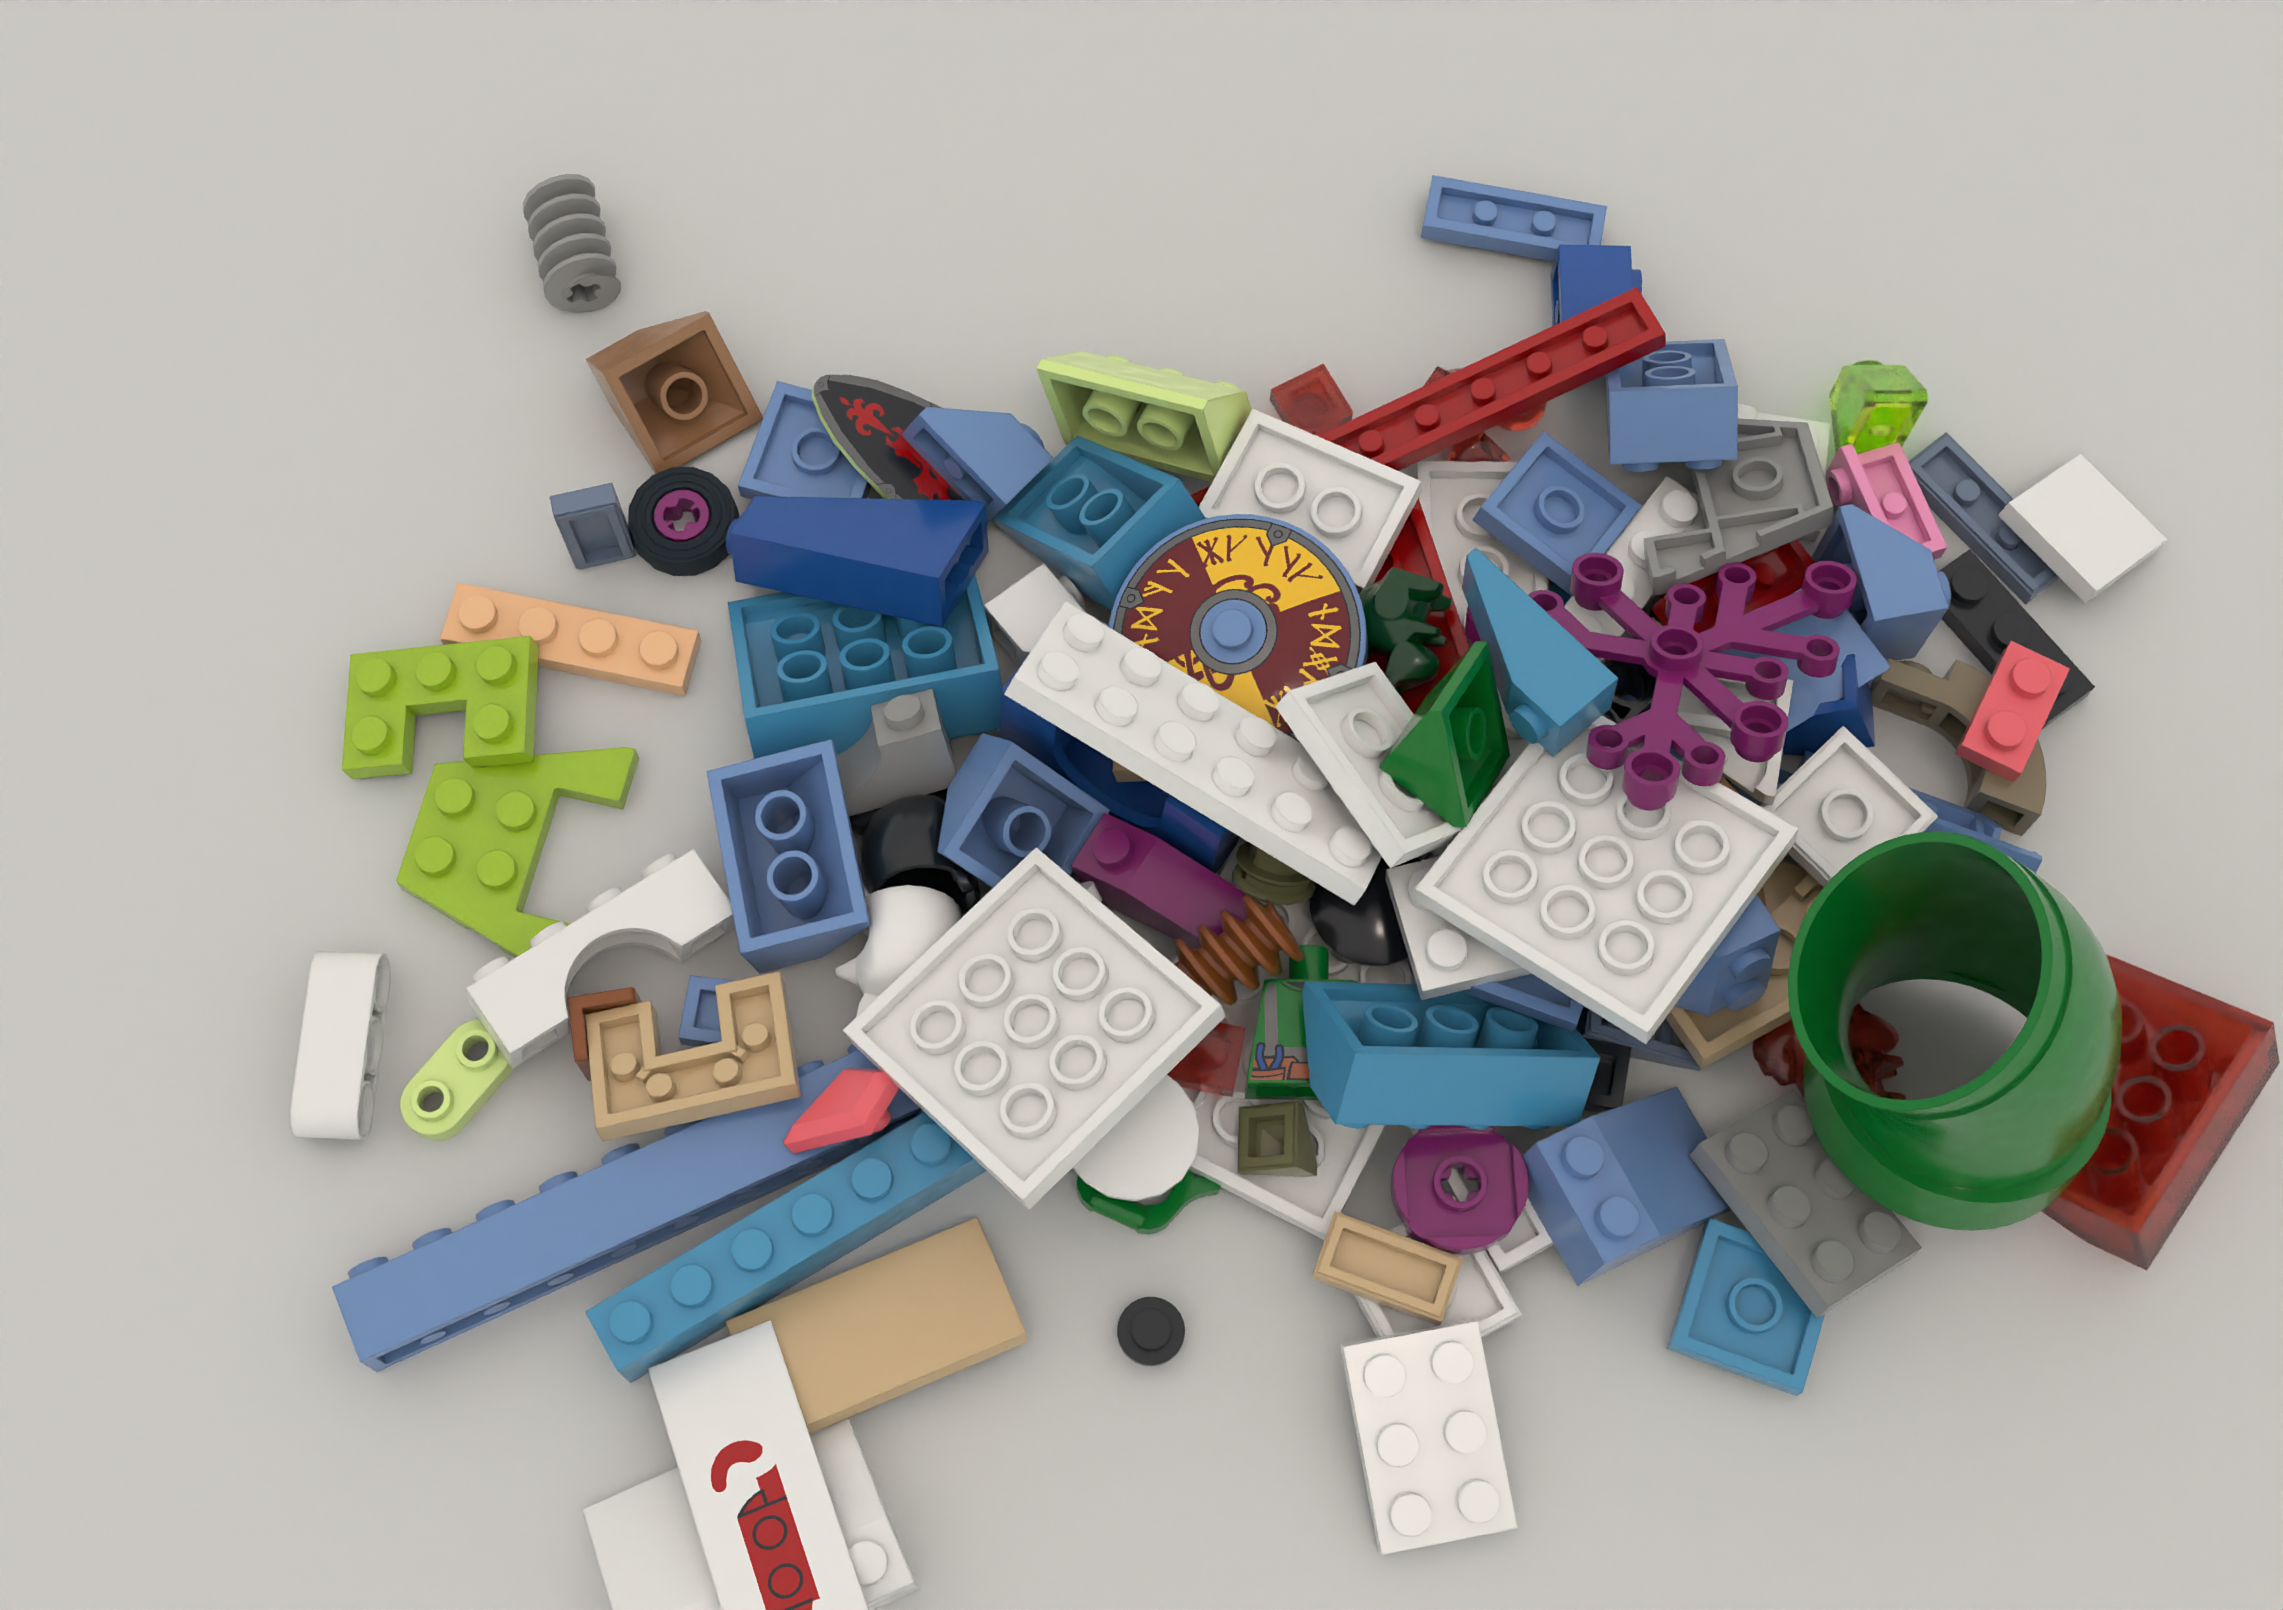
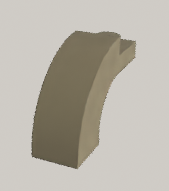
[1870,658,2046,836]

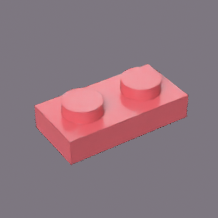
[1955,641,2070,782]

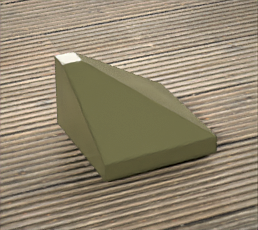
[1238,1101,1317,1177]

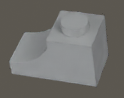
[837,688,957,817]

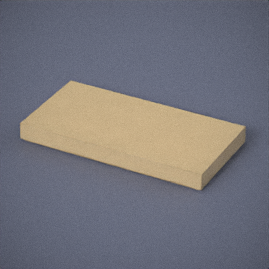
[725,1217,1029,1434]

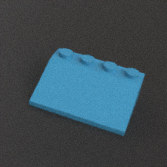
[728,575,1002,759]

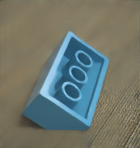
[1302,981,1600,1130]

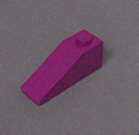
[1071,813,1285,968]

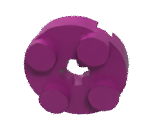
[1391,1125,1529,1254]

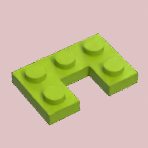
[342,636,539,779]

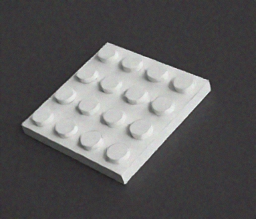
[1415,716,1798,1044]
[842,848,1226,1210]

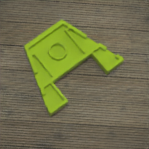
[396,747,639,958]

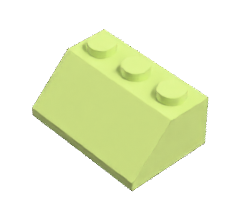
[1036,351,1252,482]

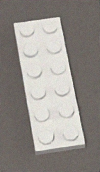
[1004,601,1382,905]

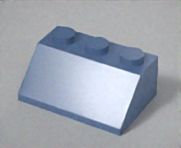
[706,739,871,974]

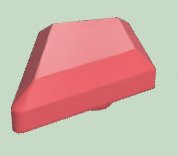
[783,1067,899,1154]

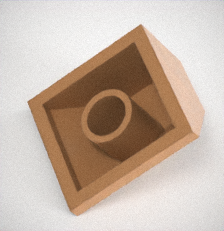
[585,311,763,474]

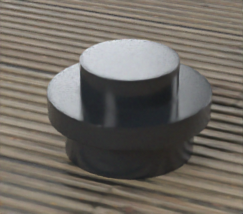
[1117,1297,1185,1366]

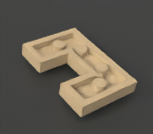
[585,971,801,1141]

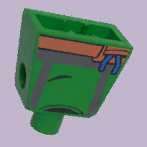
[1245,945,1358,1100]

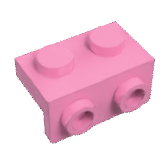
[1825,442,1947,560]

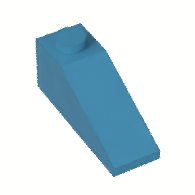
[1462,548,1618,757]

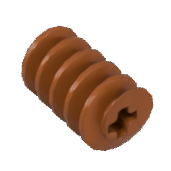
[1174,894,1305,1006]

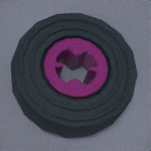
[628,467,739,576]

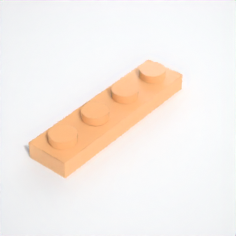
[440,583,702,696]

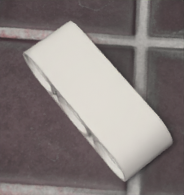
[290,951,390,1140]

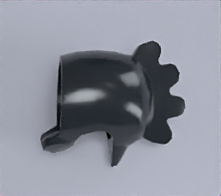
[849,788,980,914]

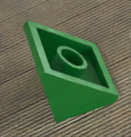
[1379,641,1510,827]

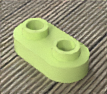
[400,1020,513,1141]

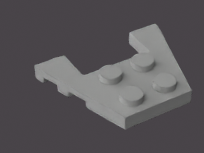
[1643,418,1833,596]

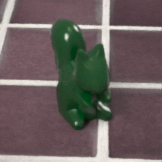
[1359,567,1453,696]

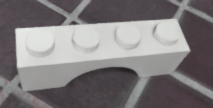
[466,849,735,1069]

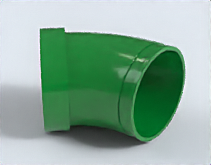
[1788,831,2122,1231]

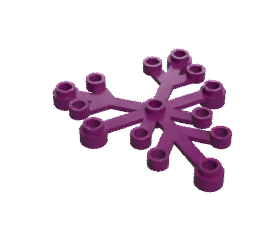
[1465,553,1857,811]

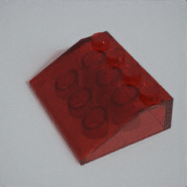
[2041,954,2280,1271]

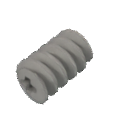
[523,174,621,313]

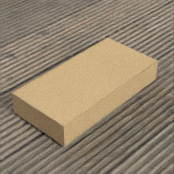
[1311,1211,1463,1326]

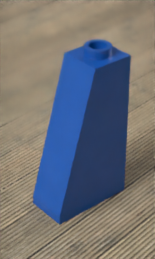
[726,496,989,627]

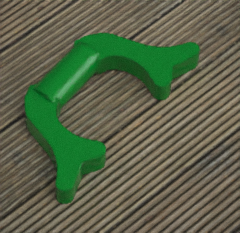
[1076,1170,1221,1235]

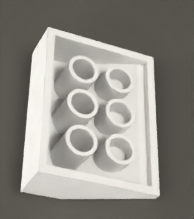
[583,1418,919,1610]

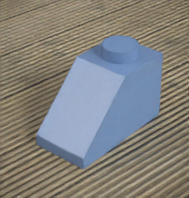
[901,407,1053,523]

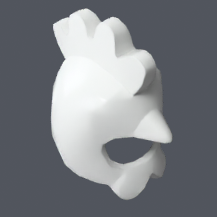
[835,885,962,1017]

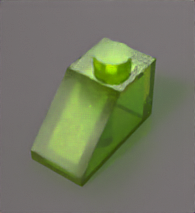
[1829,360,1928,454]

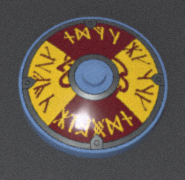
[1108,514,1368,742]

